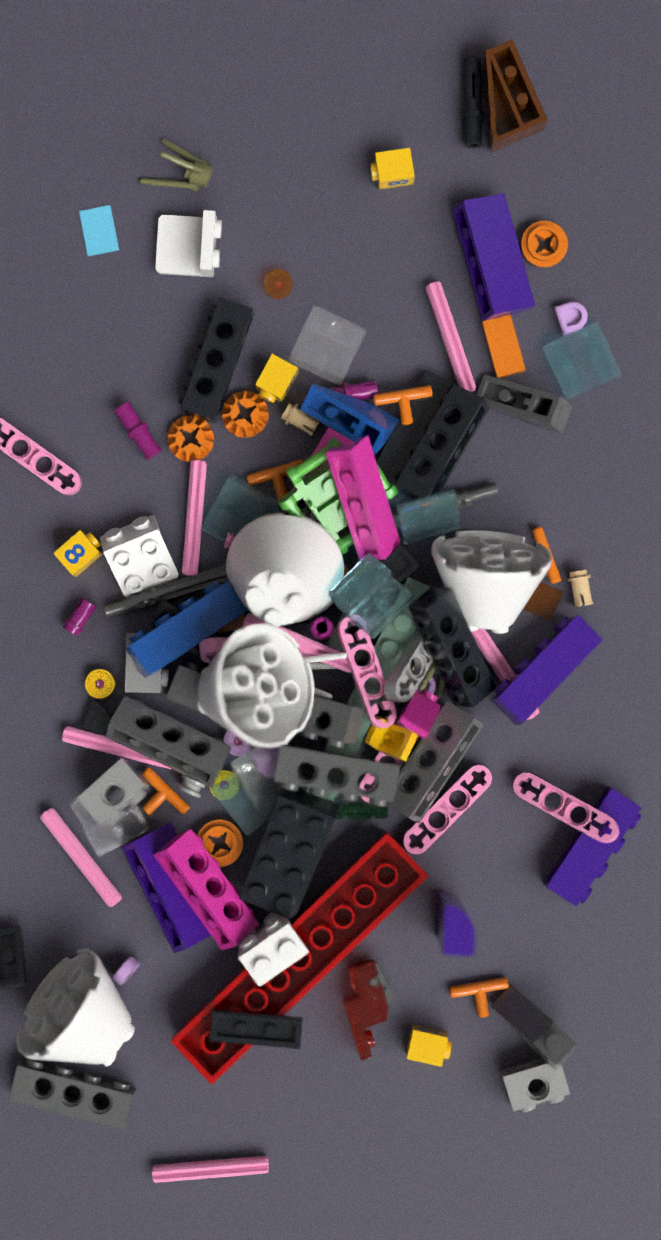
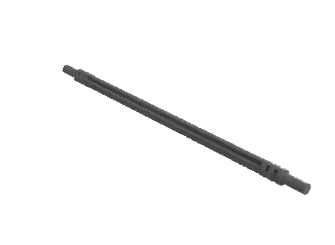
[103,483,499,617]

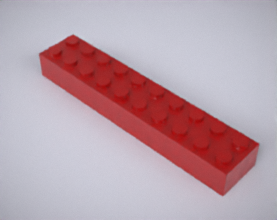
[170,830,429,1085]

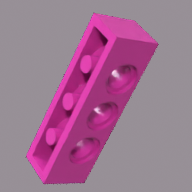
[153,829,260,950]

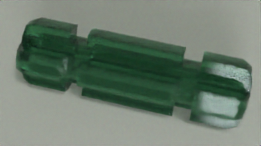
[336,802,388,819]

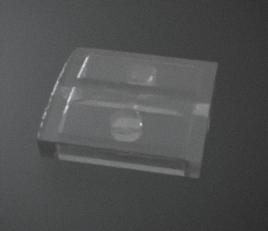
[288,305,367,386]
[231,742,306,814]
[70,786,150,857]

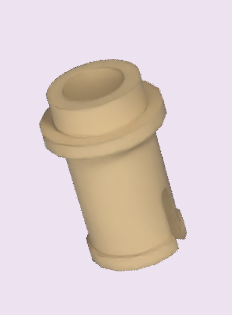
[281,403,319,436]
[567,569,593,607]

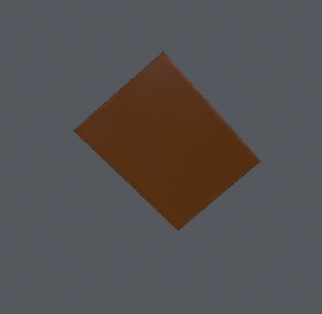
[523,582,563,621]

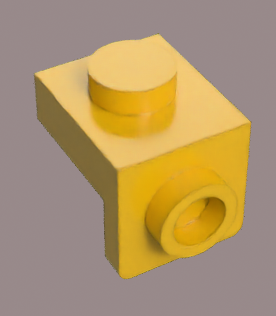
[365,716,418,762]

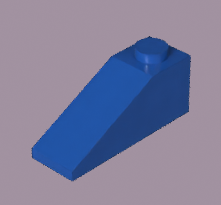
[300,384,399,454]

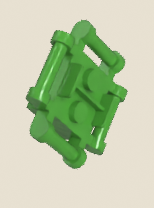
[278,437,398,555]

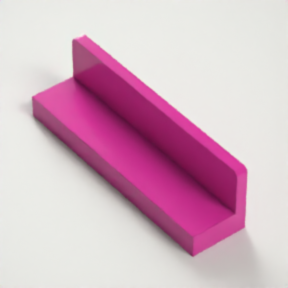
[325,436,400,561]

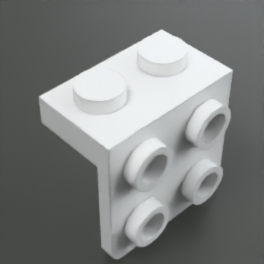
[155,210,222,277]
[100,515,178,598]
[238,912,309,987]

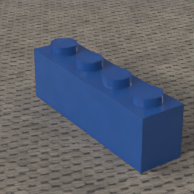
[125,581,247,678]

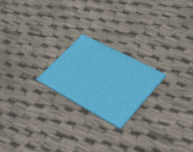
[79,205,119,256]

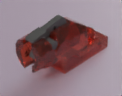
[344,959,394,1060]

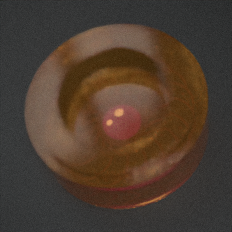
[264,269,293,300]

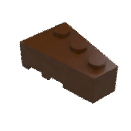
[483,39,548,153]

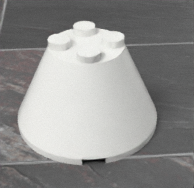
[226,513,344,627]
[431,530,552,633]
[198,624,314,747]
[17,949,135,1066]

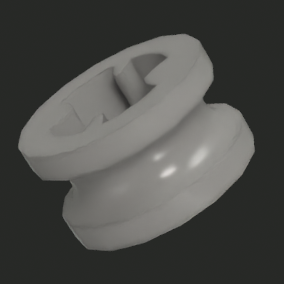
[176,774,206,798]

